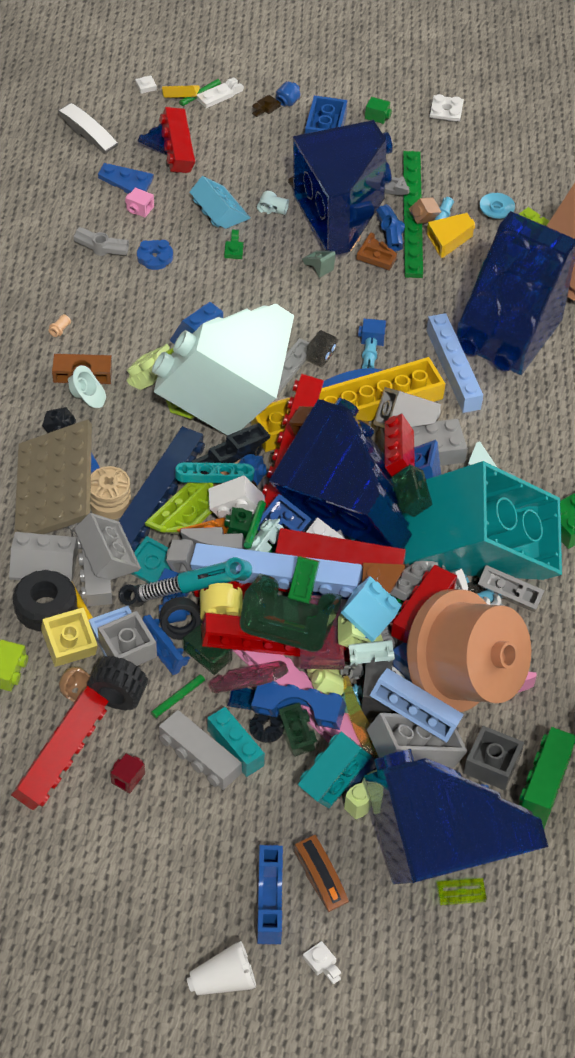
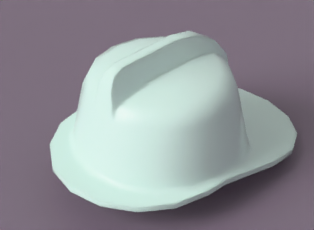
[68,366,106,408]

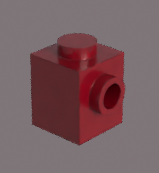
[110,753,145,794]

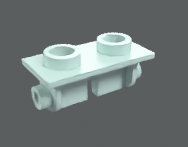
[246,519,284,552]
[349,640,395,666]

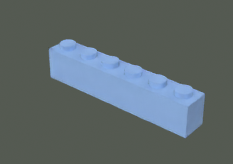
[426,313,483,413]

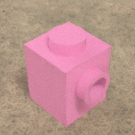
[125,188,154,217]

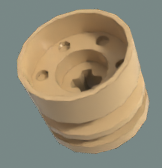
[90,466,131,519]

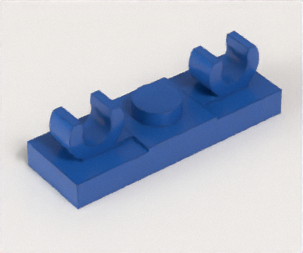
[143,615,190,675]

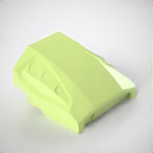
[126,344,170,390]

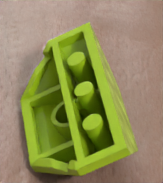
[145,483,214,535]

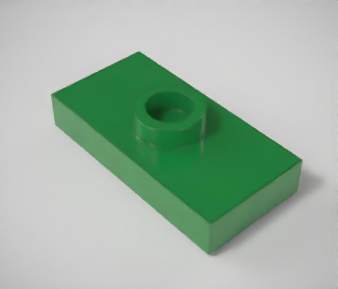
[288,556,320,604]

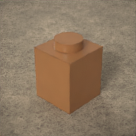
[409,197,441,224]

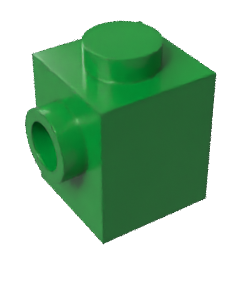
[365,96,392,124]

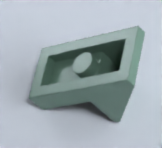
[302,250,336,278]

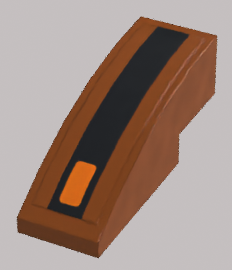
[294,835,349,912]

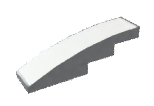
[58,103,119,154]

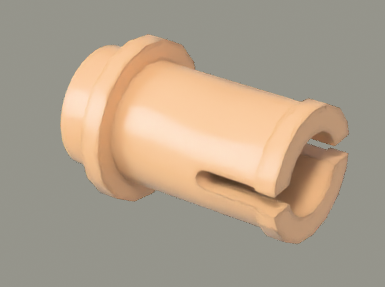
[49,314,71,337]

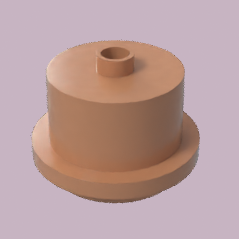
[407,589,531,712]

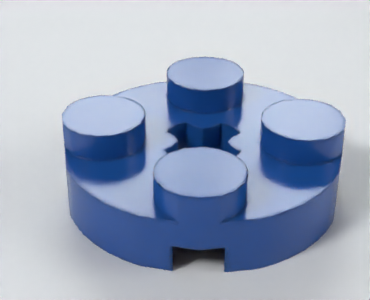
[137,240,173,270]

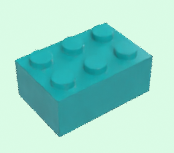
[298,731,372,808]

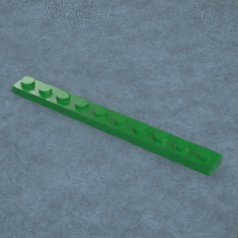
[403,151,423,278]

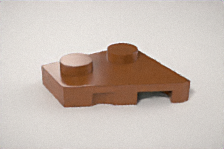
[362,563,405,594]

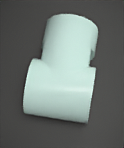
[257,191,289,215]

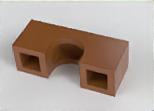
[52,354,112,384]

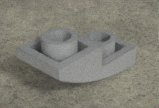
[390,563,430,601]

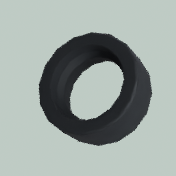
[160,597,202,640]

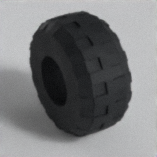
[13,570,77,632]

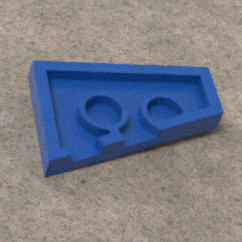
[98,163,154,193]

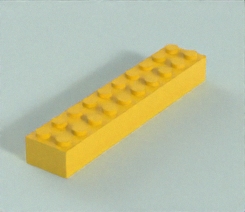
[251,357,446,452]

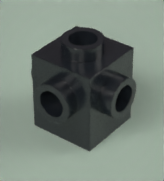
[42,407,76,433]

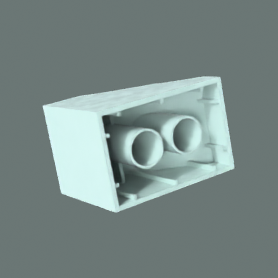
[152,304,294,435]

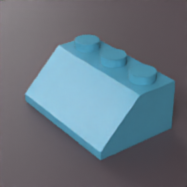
[190,176,251,229]

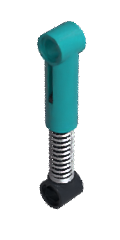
[119,557,252,607]

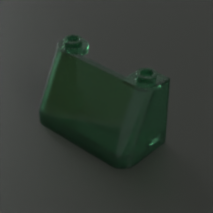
[240,573,342,652]

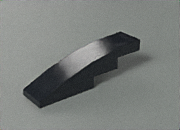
[191,423,270,475]

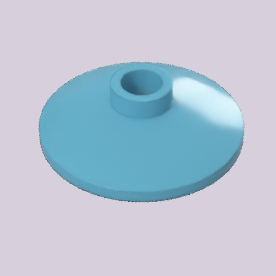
[480,193,515,219]

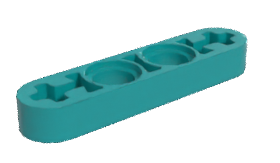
[175,462,255,483]

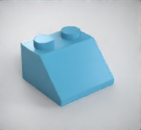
[340,576,401,642]

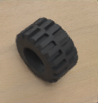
[87,656,148,711]

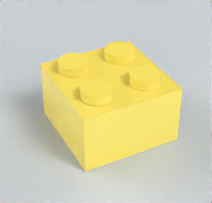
[41,607,98,667]

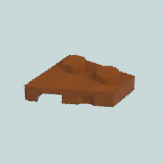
[357,232,397,270]

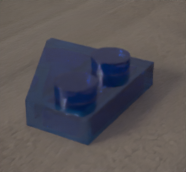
[137,124,167,155]

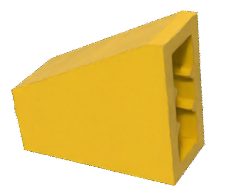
[427,213,475,258]

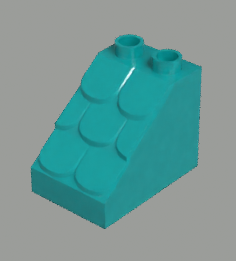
[402,461,562,580]

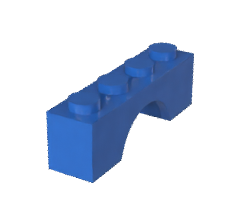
[251,681,346,730]
[257,845,283,945]

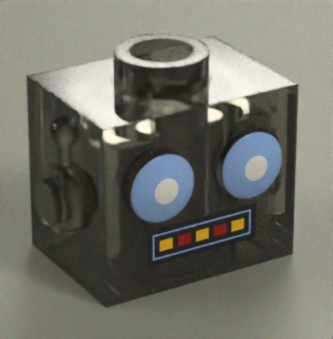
[306,330,337,368]

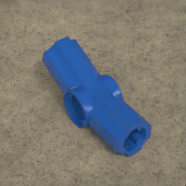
[376,204,405,251]

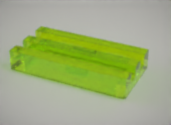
[437,878,487,906]

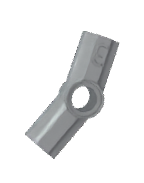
[74,227,129,256]

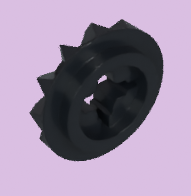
[249,713,285,743]

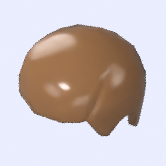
[59,667,91,702]

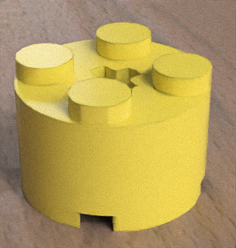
[200,583,243,621]

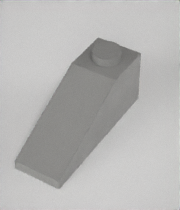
[478,565,545,612]

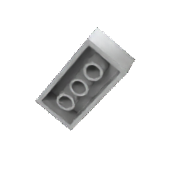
[380,419,468,466]
[367,713,467,768]

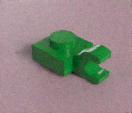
[224,229,244,259]

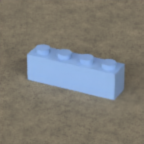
[370,668,464,743]

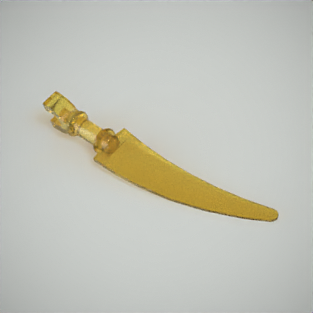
[343,676,400,787]

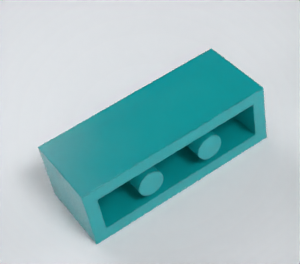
[207,707,265,777]

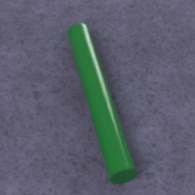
[179,79,221,106]
[244,500,266,549]
[151,674,205,718]

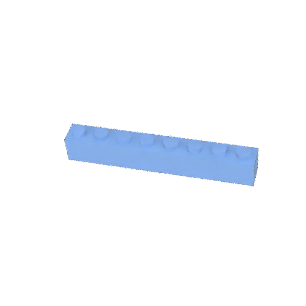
[190,543,363,598]

